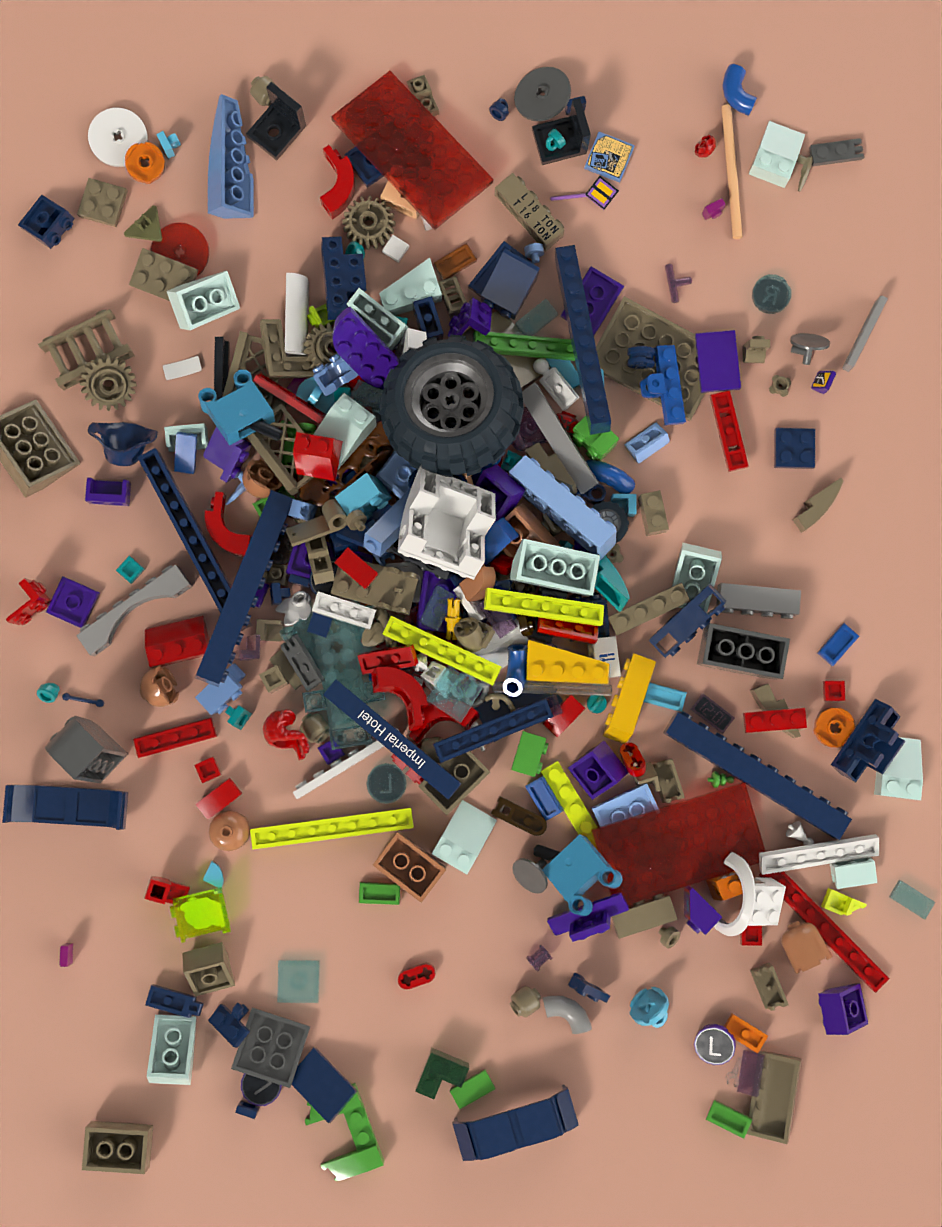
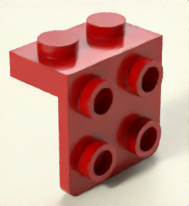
[6,578,51,625]

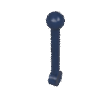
[62,693,104,707]

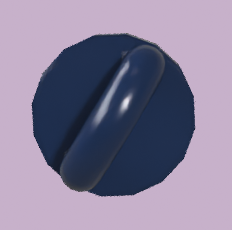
[489,98,509,121]

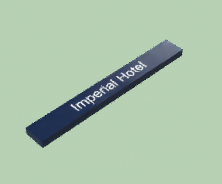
[323,680,461,800]

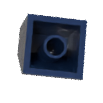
[480,249,540,320]

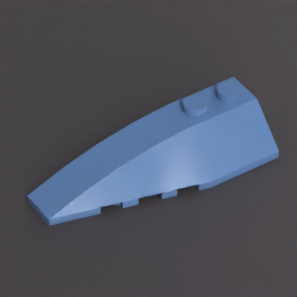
[208,94,254,219]

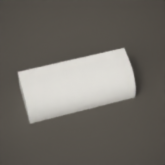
[285,273,309,357]

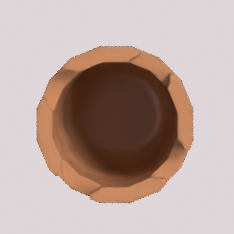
[781,921,833,974]

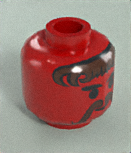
[556,411,579,439]

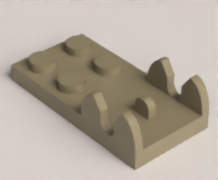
[331,561,420,615]

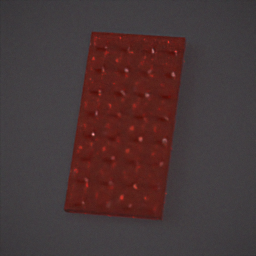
[331,71,494,230]
[591,782,766,905]

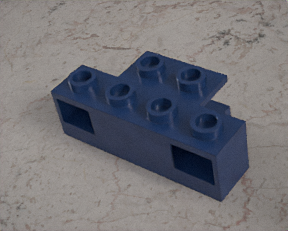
[321,236,367,320]
[649,583,726,658]
[831,699,905,783]

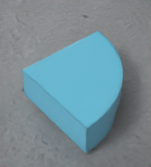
[203,861,224,889]

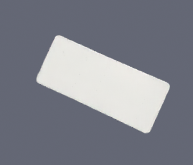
[163,356,202,380]

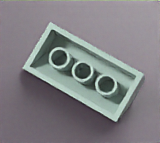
[509,539,600,596]

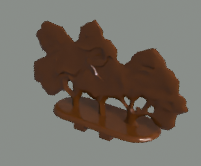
[296,405,391,506]

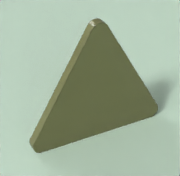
[124,205,162,242]

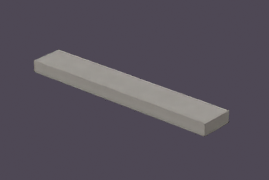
[522,383,599,494]

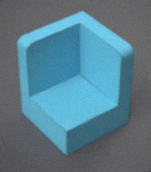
[611,494,637,517]

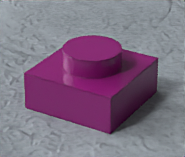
[702,198,726,220]

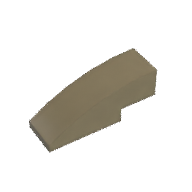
[525,442,577,494]
[793,478,843,533]
[305,536,335,585]
[750,684,801,738]

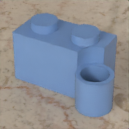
[195,663,246,715]

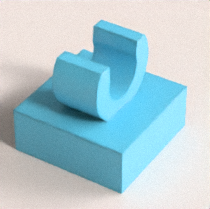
[156,131,181,159]

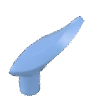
[225,471,246,505]

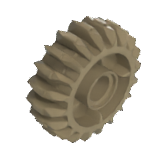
[342,195,395,250]

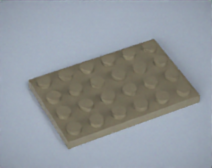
[596,296,705,421]

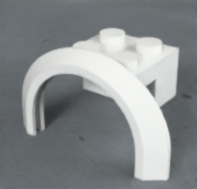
[714,852,786,936]

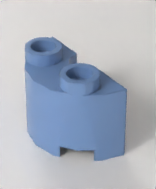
[312,353,359,396]

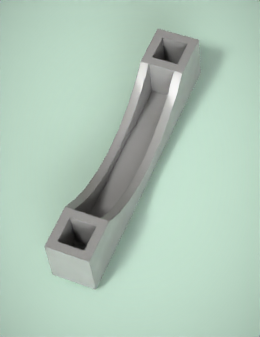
[76,565,193,656]

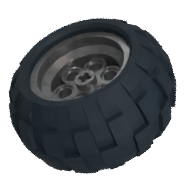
[380,335,524,477]

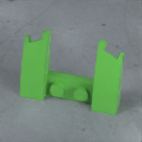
[305,1083,384,1181]

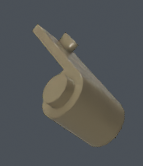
[285,499,347,547]

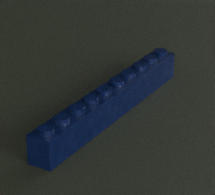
[555,245,611,435]
[137,448,252,631]
[195,490,293,687]
[663,711,852,840]

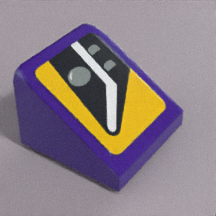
[811,371,836,394]

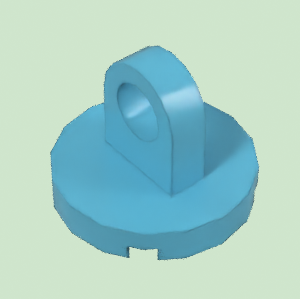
[296,377,335,414]
[629,987,669,1028]

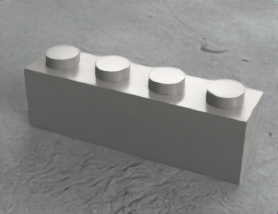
[716,583,801,619]

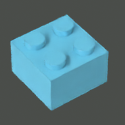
[335,473,392,520]

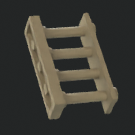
[38,309,135,390]

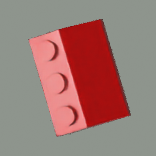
[145,616,210,668]

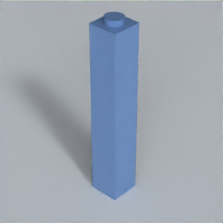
[363,489,410,557]

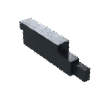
[214,337,230,399]

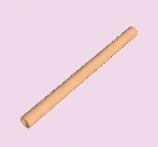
[722,104,743,239]

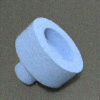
[524,243,544,263]

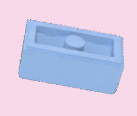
[624,422,670,464]

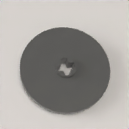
[514,67,571,121]

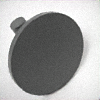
[790,333,830,365]
[512,858,548,894]

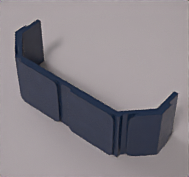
[2,785,128,830]
[452,1085,579,1161]

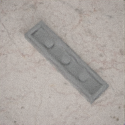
[842,296,888,372]

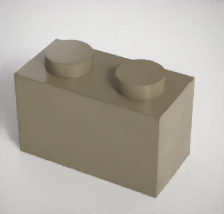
[638,490,669,536]

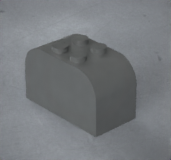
[697,623,790,679]
[45,716,128,783]

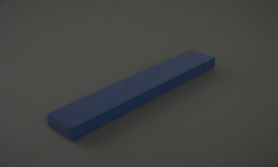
[433,698,554,763]

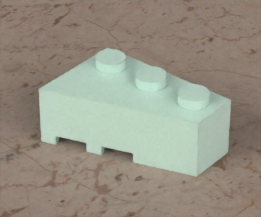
[379,258,442,316]
[347,288,409,351]

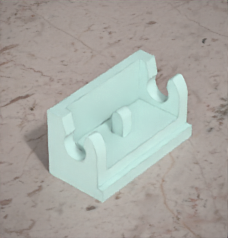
[164,423,208,452]
[830,857,877,889]

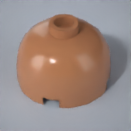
[242,458,283,498]
[140,665,179,707]
[209,810,250,851]

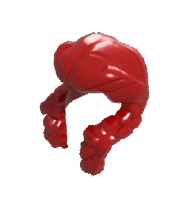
[263,709,310,760]

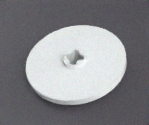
[88,108,148,167]

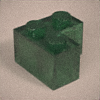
[415,1047,469,1099]

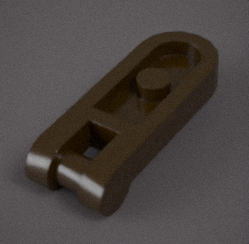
[514,581,536,636]
[491,796,547,836]

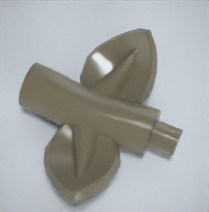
[362,607,415,648]

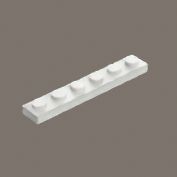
[293,728,400,799]
[759,834,879,875]

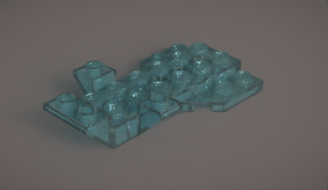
[293,603,386,750]

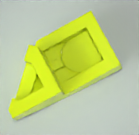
[820,888,867,916]

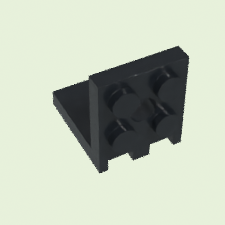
[246,82,306,160]
[532,98,591,165]

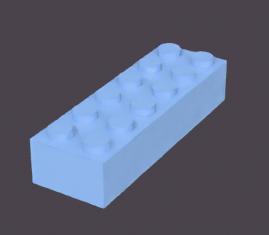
[509,455,616,561]

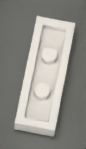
[312,592,376,630]

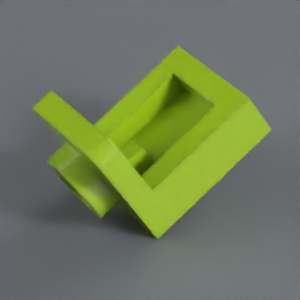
[307,304,336,328]

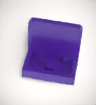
[447,297,492,337]
[203,426,252,483]

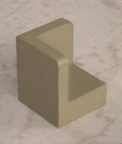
[256,619,283,642]
[259,665,289,693]
[634,762,661,792]

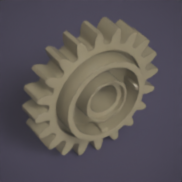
[303,323,337,368]
[80,355,137,411]

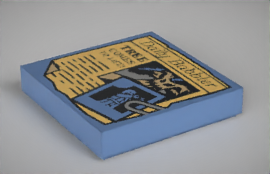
[584,132,635,183]

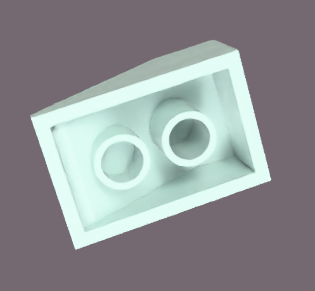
[749,121,805,188]
[166,271,240,330]
[313,393,376,469]
[672,543,722,613]
[874,737,923,800]
[432,800,497,874]
[147,1014,197,1085]

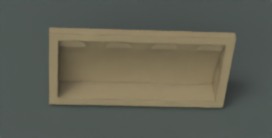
[747,1051,802,1144]

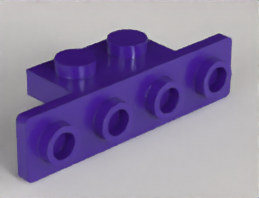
[547,893,629,942]

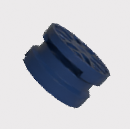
[627,346,655,369]

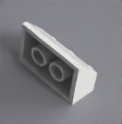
[473,619,528,669]

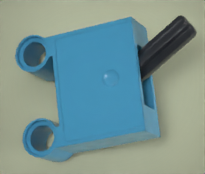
[198,370,283,446]
[533,834,623,916]

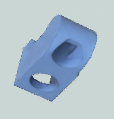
[288,499,318,521]

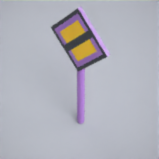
[550,176,619,210]

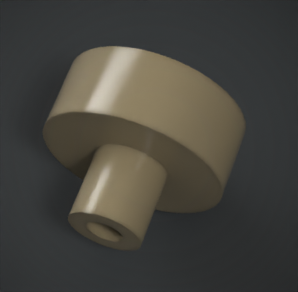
[345,510,367,531]
[659,927,680,948]

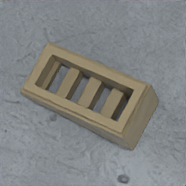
[438,276,467,319]

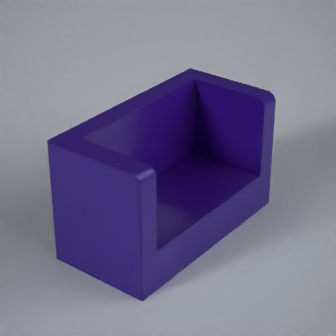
[85,477,131,506]

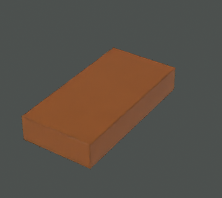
[434,243,477,280]

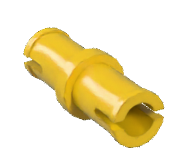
[445,598,461,640]

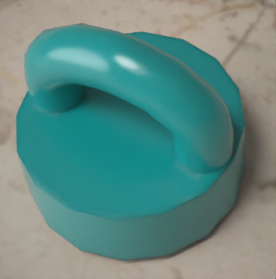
[546,129,566,151]
[345,241,365,259]
[37,683,60,703]
[586,693,607,714]

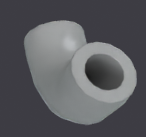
[543,996,592,1034]

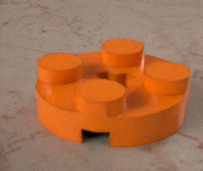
[125,142,165,184]
[813,708,855,748]

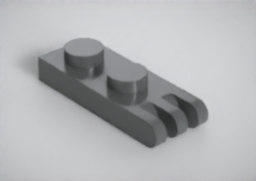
[809,138,865,167]
[281,634,325,691]

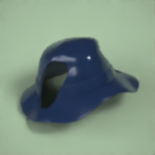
[88,422,158,466]

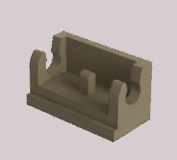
[652,759,685,803]
[750,963,789,1011]

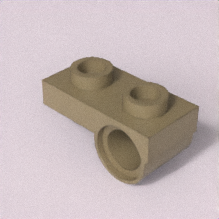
[743,336,770,363]

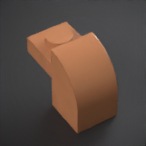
[459,564,496,601]

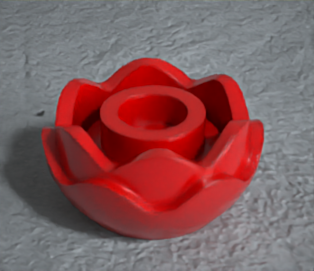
[694,134,716,158]

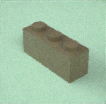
[611,892,678,939]

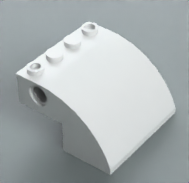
[398,466,496,580]

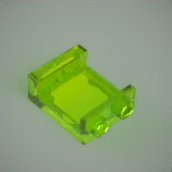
[170,887,231,943]

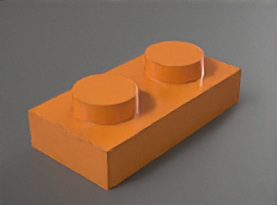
[724,1013,768,1053]

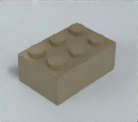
[419,751,490,815]
[82,1121,153,1174]

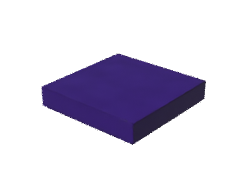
[46,576,100,628]

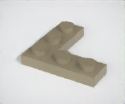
[260,319,316,379]

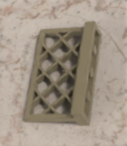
[223,331,285,408]
[247,403,314,496]

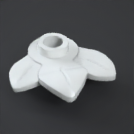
[275,591,312,626]

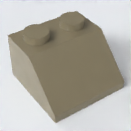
[182,942,235,996]

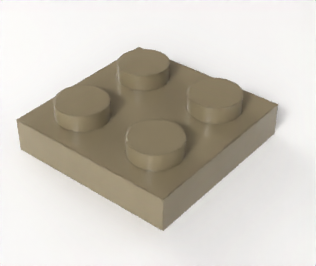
[77,178,128,227]

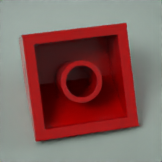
[293,432,343,481]

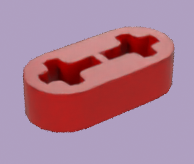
[620,742,646,777]
[398,963,436,990]

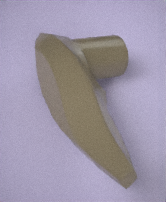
[796,154,813,192]

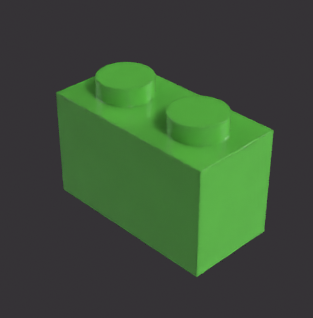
[511,731,549,777]

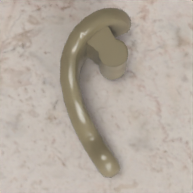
[484,693,516,712]

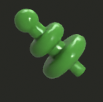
[708,771,734,788]

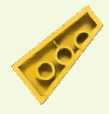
[526,640,610,685]
[603,653,656,744]

